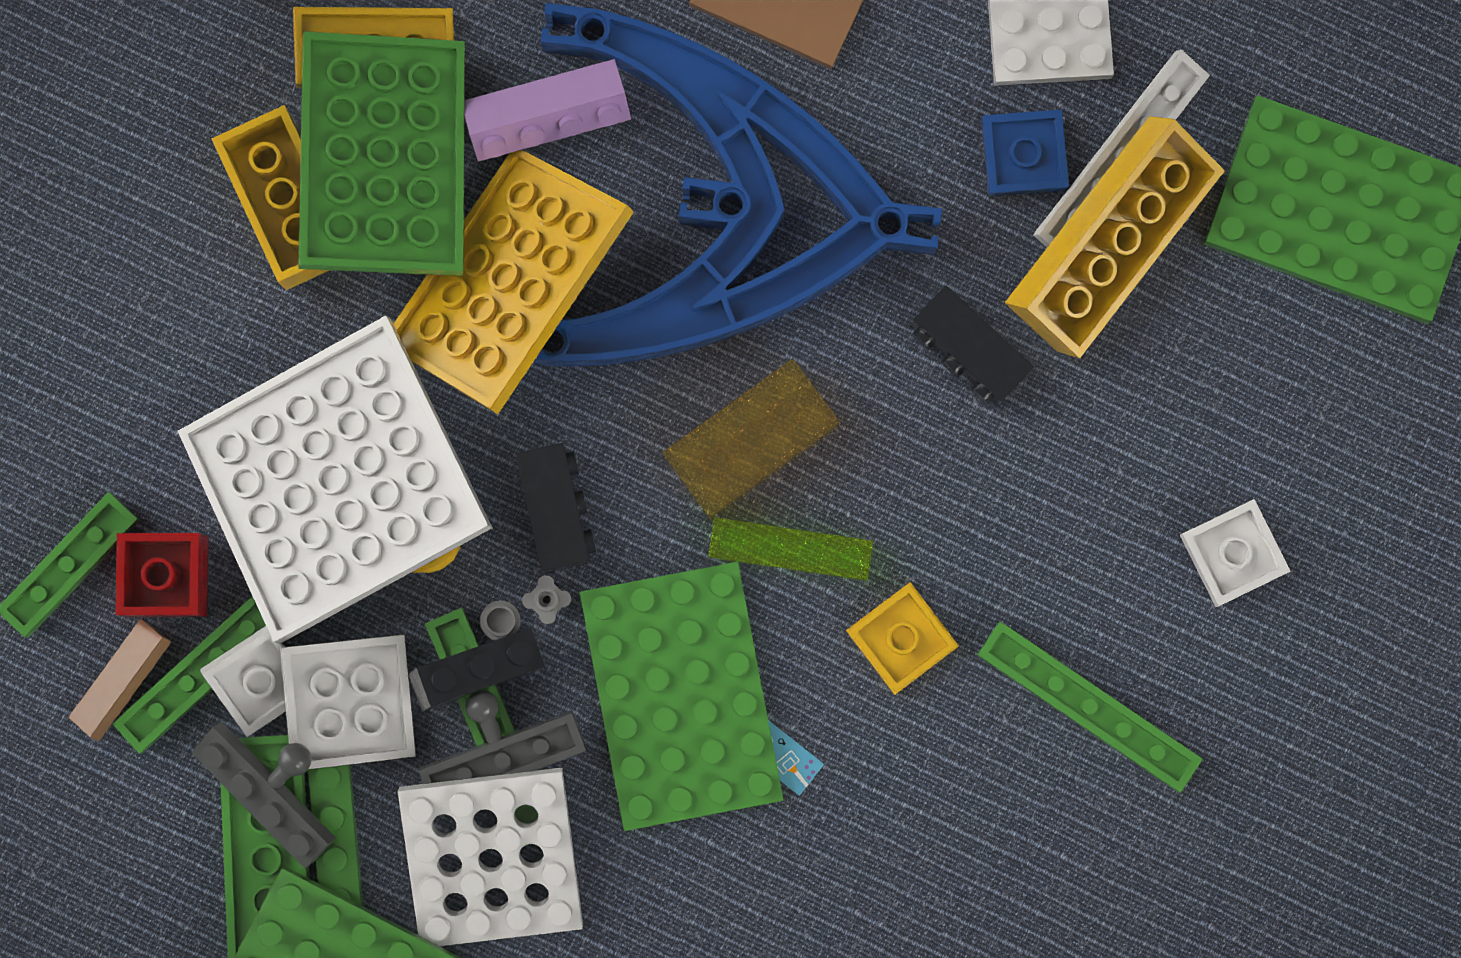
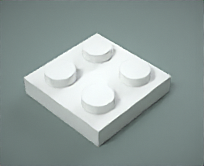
[1180,499,1291,607]
[200,626,286,737]

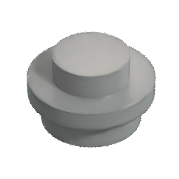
[480,601,521,640]

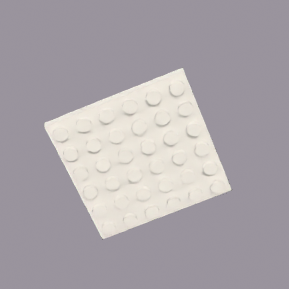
[178,316,492,644]

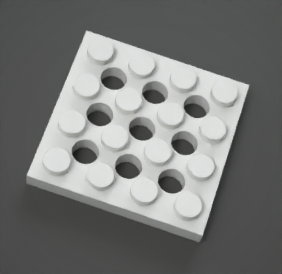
[398,768,583,946]

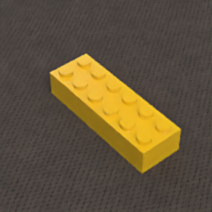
[1005,116,1225,358]

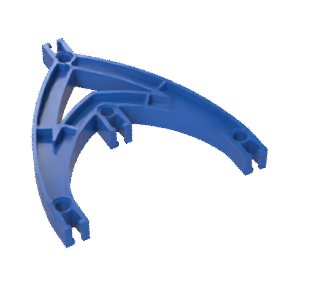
[532,3,942,367]

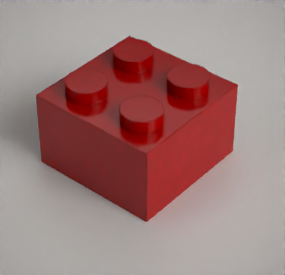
[115,533,209,617]

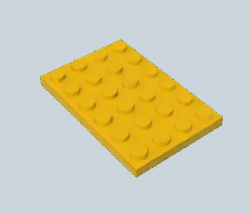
[394,150,634,415]

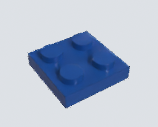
[981,109,1069,197]

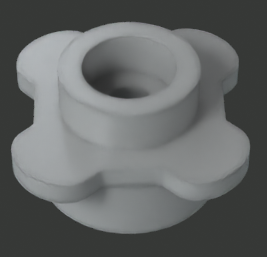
[522,576,571,624]

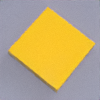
[846,582,959,695]

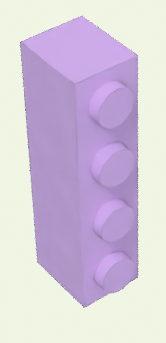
[464,59,631,162]

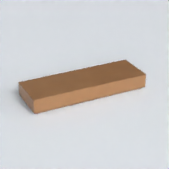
[68,618,171,741]

